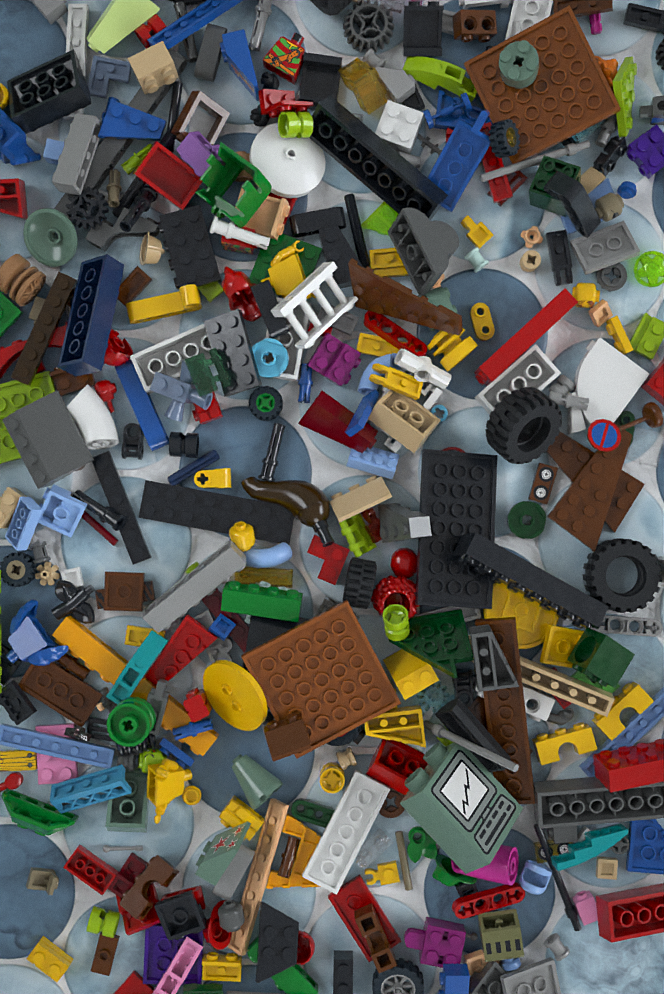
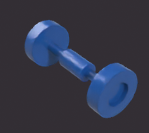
[423,92,473,130]

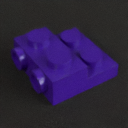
[626,124,664,179]

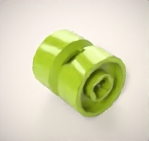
[278,112,313,138]
[382,604,410,641]
[86,906,121,938]

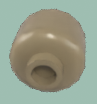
[595,192,624,222]

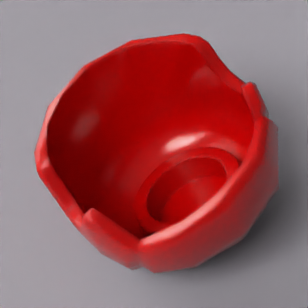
[390,547,417,578]
[297,931,315,965]

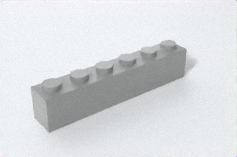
[142,540,246,633]

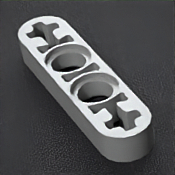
[591,615,663,637]

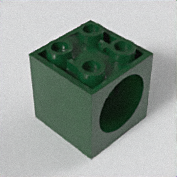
[529,155,581,217]
[567,628,635,688]

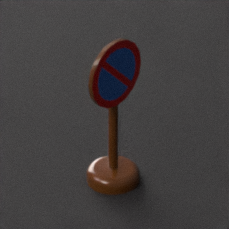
[587,402,663,453]

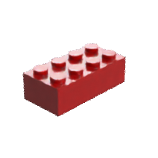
[593,739,664,793]
[596,883,664,943]

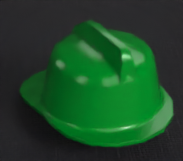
[432,854,477,887]

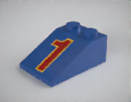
[220,29,259,101]

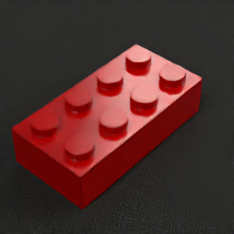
[63,844,118,896]

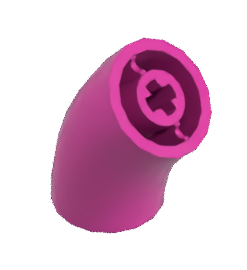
[451,845,519,885]

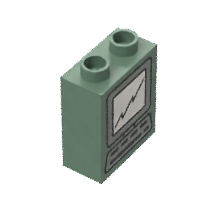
[400,742,523,874]

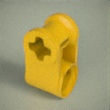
[194,468,232,488]

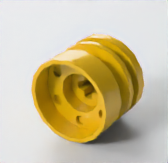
[427,328,478,372]

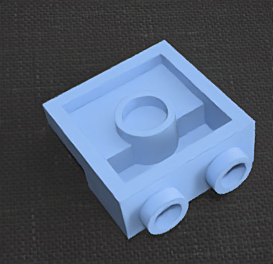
[38,484,87,537]

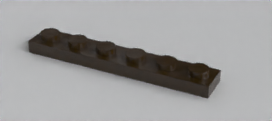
[11,271,77,386]

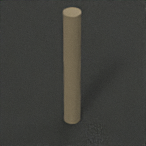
[395,831,413,891]

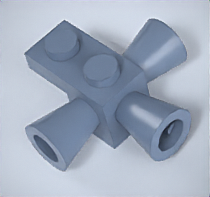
[150,360,213,422]

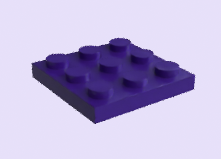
[143,923,204,985]

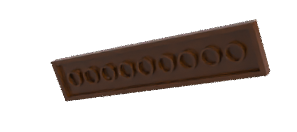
[475,617,535,804]

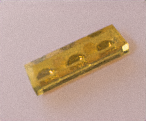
[235,567,293,588]

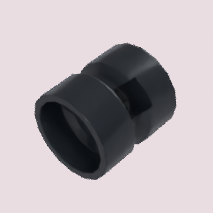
[169,432,199,458]

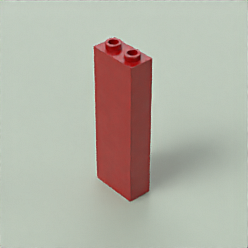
[474,288,578,386]

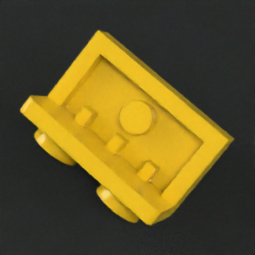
[202,952,242,982]

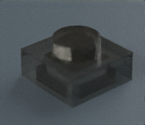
[64,725,92,742]

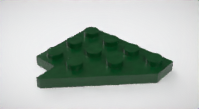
[388,609,473,678]

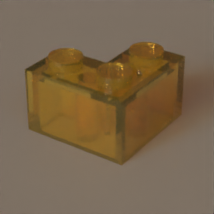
[338,58,387,115]

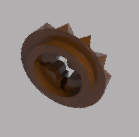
[379,788,405,818]

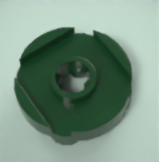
[507,501,546,539]

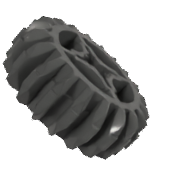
[343,0,394,53]

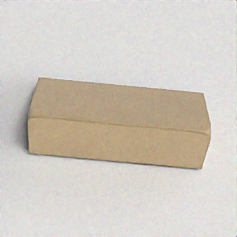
[581,166,606,194]

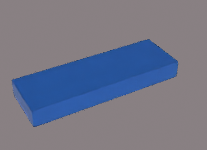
[345,389,380,437]

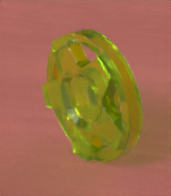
[633,251,664,287]

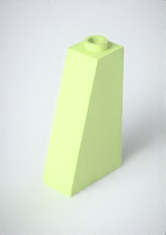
[86,0,160,53]

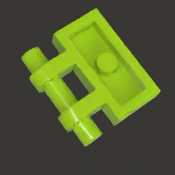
[339,513,377,558]

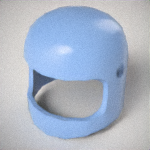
[519,860,552,895]

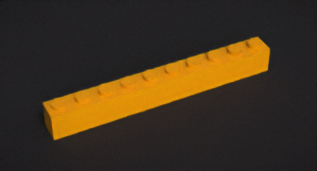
[52,615,219,756]

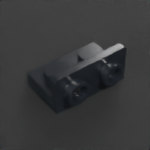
[0,680,37,725]

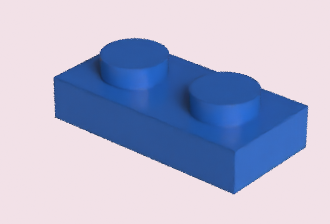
[158,738,195,768]

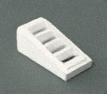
[567,392,586,434]

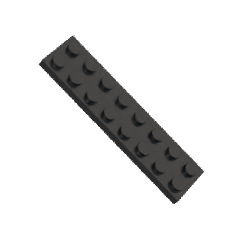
[139,480,294,545]

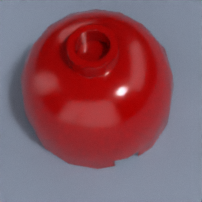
[104,329,133,367]

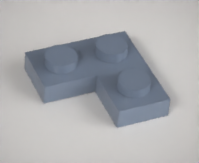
[88,55,132,99]

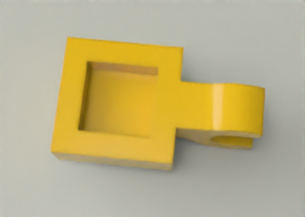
[460,215,493,249]

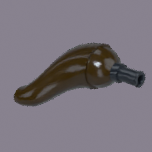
[241,477,334,547]

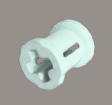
[464,247,489,273]

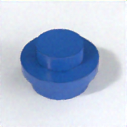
[617,181,637,199]

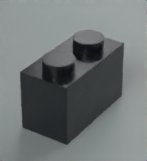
[333,950,353,994]

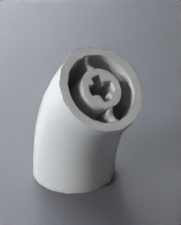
[66,384,119,450]

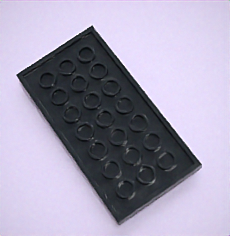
[415,449,498,609]

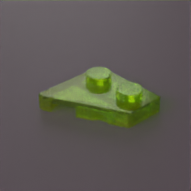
[361,202,399,235]

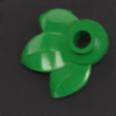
[407,826,437,863]

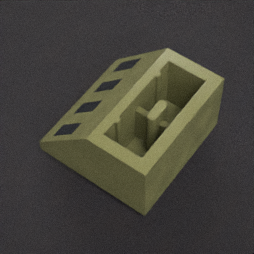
[478,909,524,962]

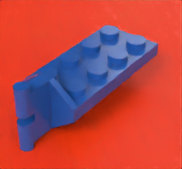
[0,108,41,166]
[427,110,491,212]

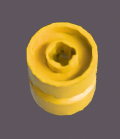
[320,762,345,794]

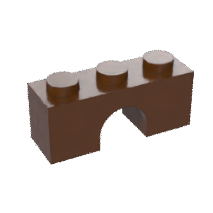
[119,855,179,920]
[354,903,397,974]

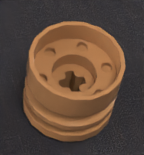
[0,254,46,306]

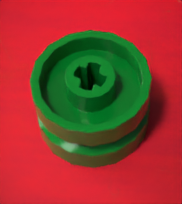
[106,697,156,747]

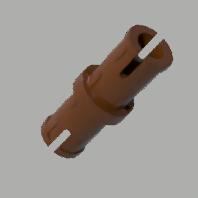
[57,653,91,680]
[277,836,300,879]

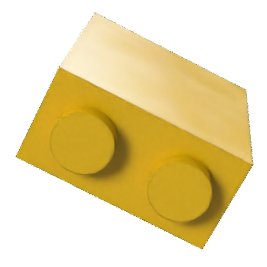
[383,649,439,700]

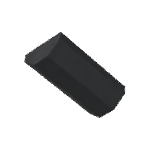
[435,698,510,772]

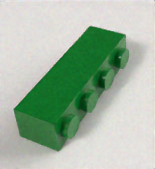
[221,581,303,622]
[247,936,318,994]

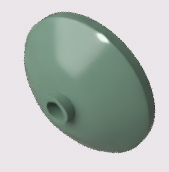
[23,208,78,267]

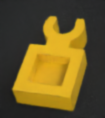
[365,860,400,885]

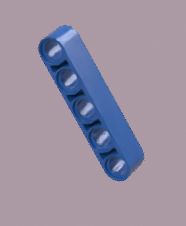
[115,359,169,452]

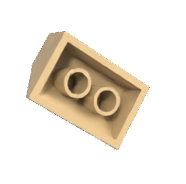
[368,390,441,453]
[330,475,392,523]

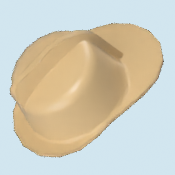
[139,231,165,265]

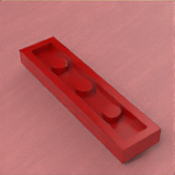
[481,122,513,203]

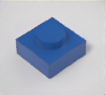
[208,613,236,641]

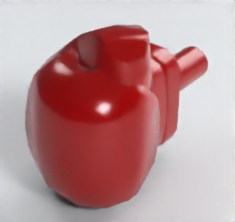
[94,379,117,413]

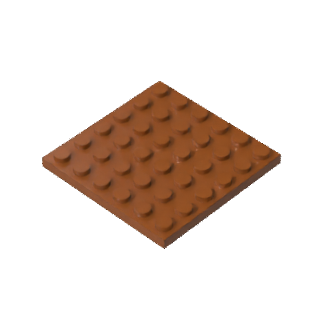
[463,5,621,164]
[241,600,401,759]

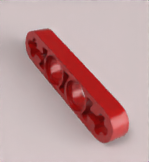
[363,311,427,357]
[452,882,525,919]

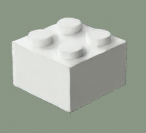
[375,100,424,154]

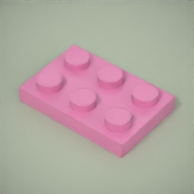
[35,723,78,785]

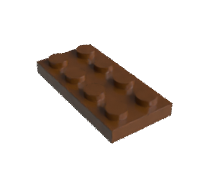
[18,662,104,728]

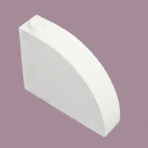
[573,338,649,428]

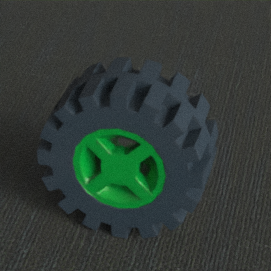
[248,386,283,421]

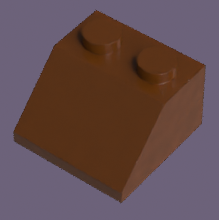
[264,713,312,762]

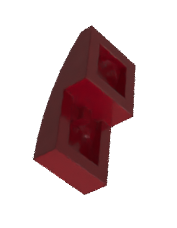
[108,852,147,898]

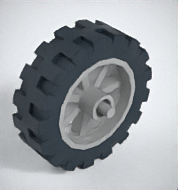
[372,958,424,994]

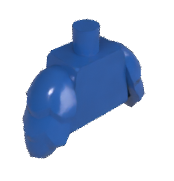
[6,599,69,666]

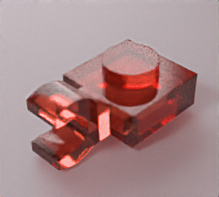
[361,508,382,543]

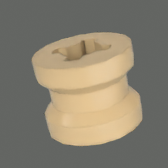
[519,250,541,272]
[336,747,358,771]

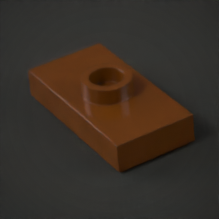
[91,932,120,976]

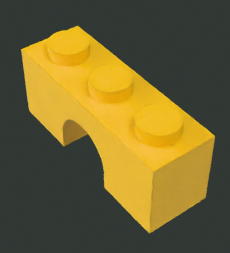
[592,682,654,741]
[532,722,598,765]

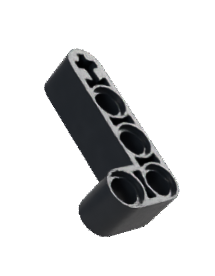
[543,171,601,238]

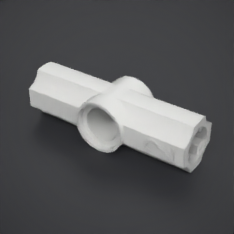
[394,348,451,389]

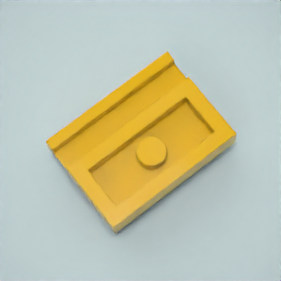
[369,248,409,278]

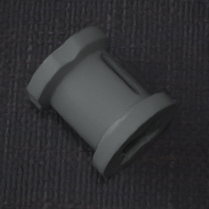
[29,541,51,564]

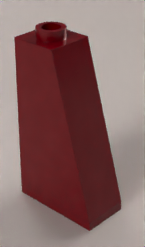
[298,391,378,453]

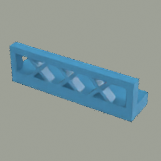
[50,764,132,814]

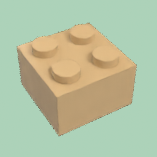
[127,41,179,94]

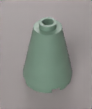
[232,754,283,810]

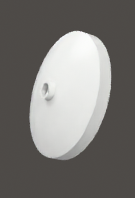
[249,123,325,198]

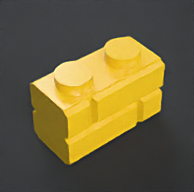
[219,795,265,841]
[26,936,73,982]

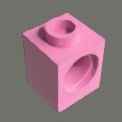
[571,890,598,926]

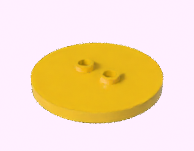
[483,582,559,649]
[203,660,268,731]

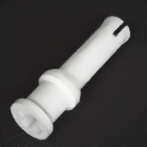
[209,216,270,250]

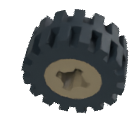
[0,552,37,587]

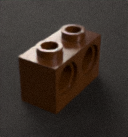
[452,9,497,43]

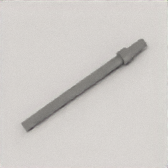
[480,140,590,182]
[423,720,519,772]

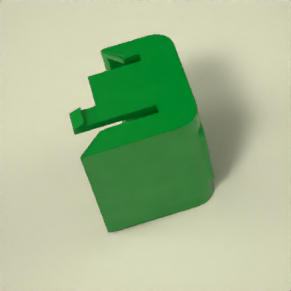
[195,142,272,228]

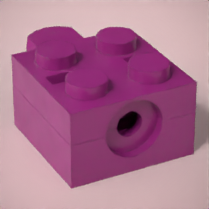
[404,917,466,968]

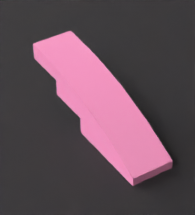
[152,937,203,994]

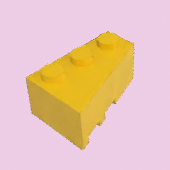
[364,705,426,748]

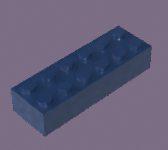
[58,254,124,376]

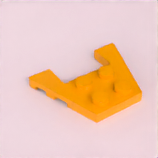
[266,813,321,889]

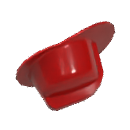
[203,900,232,950]

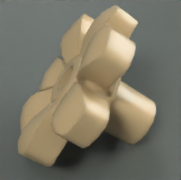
[35,562,60,586]

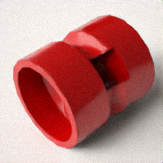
[134,14,167,49]

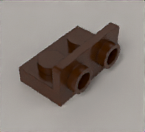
[49,367,96,396]

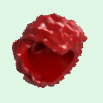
[371,575,420,619]

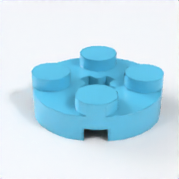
[252,338,289,378]

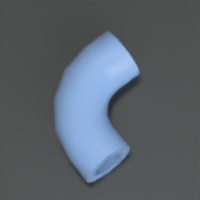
[358,353,401,396]
[243,542,292,568]

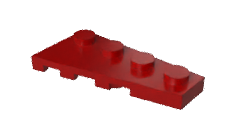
[145,614,218,686]

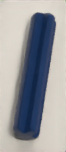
[167,450,220,486]

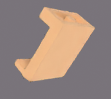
[235,187,290,240]

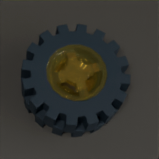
[489,119,520,158]

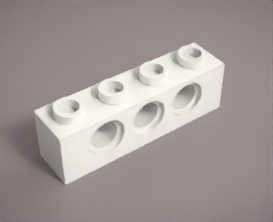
[473,681,555,722]

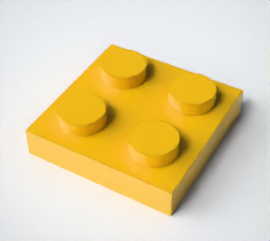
[539,624,584,668]

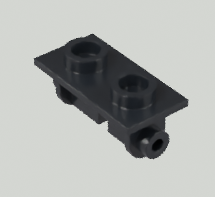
[593,136,627,177]

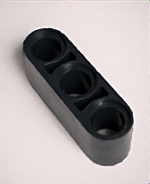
[289,207,347,238]
[250,280,290,339]

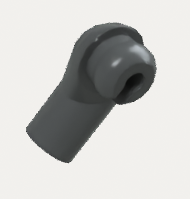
[547,708,574,725]

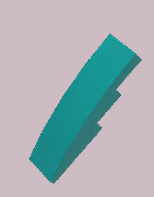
[551,823,629,871]

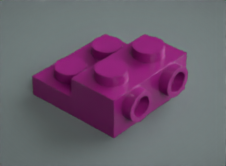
[306,333,361,386]

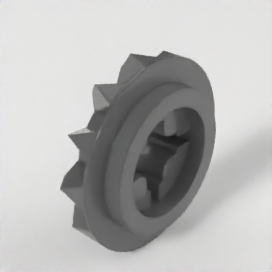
[596,263,627,292]

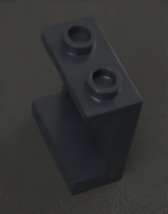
[403,1,444,56]
[298,52,342,109]

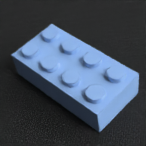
[347,447,399,480]
[5,497,43,551]

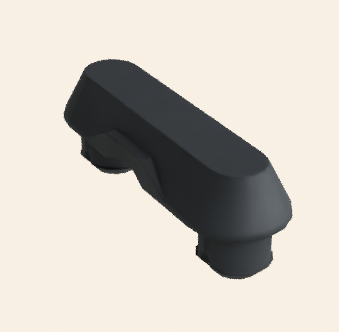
[250,72,279,126]

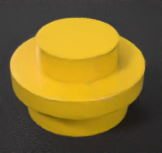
[182,785,202,805]

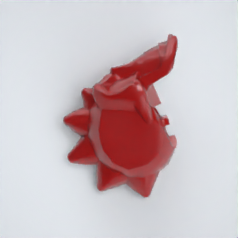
[221,266,262,322]

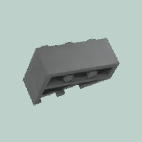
[378,503,432,543]
[469,624,519,692]

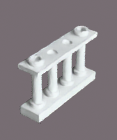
[271,261,358,349]

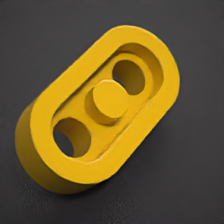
[470,303,495,341]

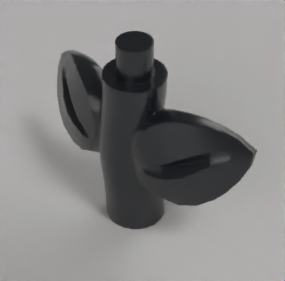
[51,580,95,624]

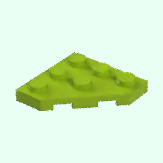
[612,56,637,137]

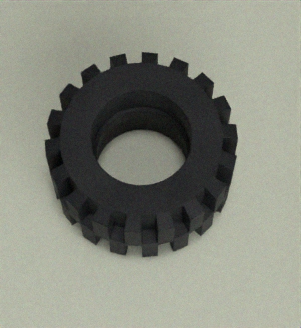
[342,557,377,609]

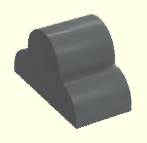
[388,208,459,296]

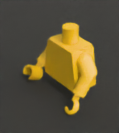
[261,240,316,299]
[147,758,192,824]

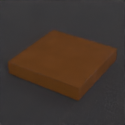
[104,571,145,612]

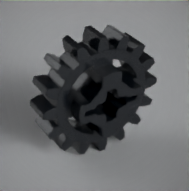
[66,186,109,230]

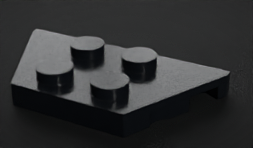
[255,901,299,983]

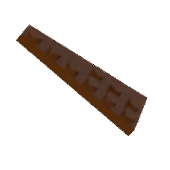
[547,424,633,551]

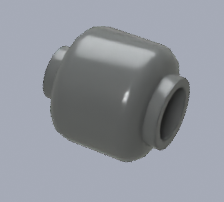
[218,900,245,932]

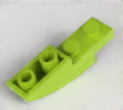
[402,56,477,103]

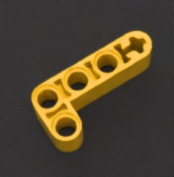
[126,284,202,324]

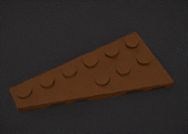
[348,258,463,335]
[546,432,645,533]

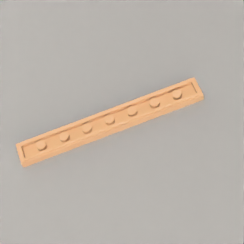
[228,798,289,956]

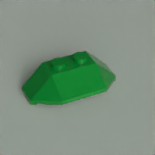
[1,789,79,836]

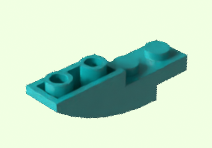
[106,630,168,705]

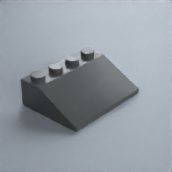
[2,391,94,489]

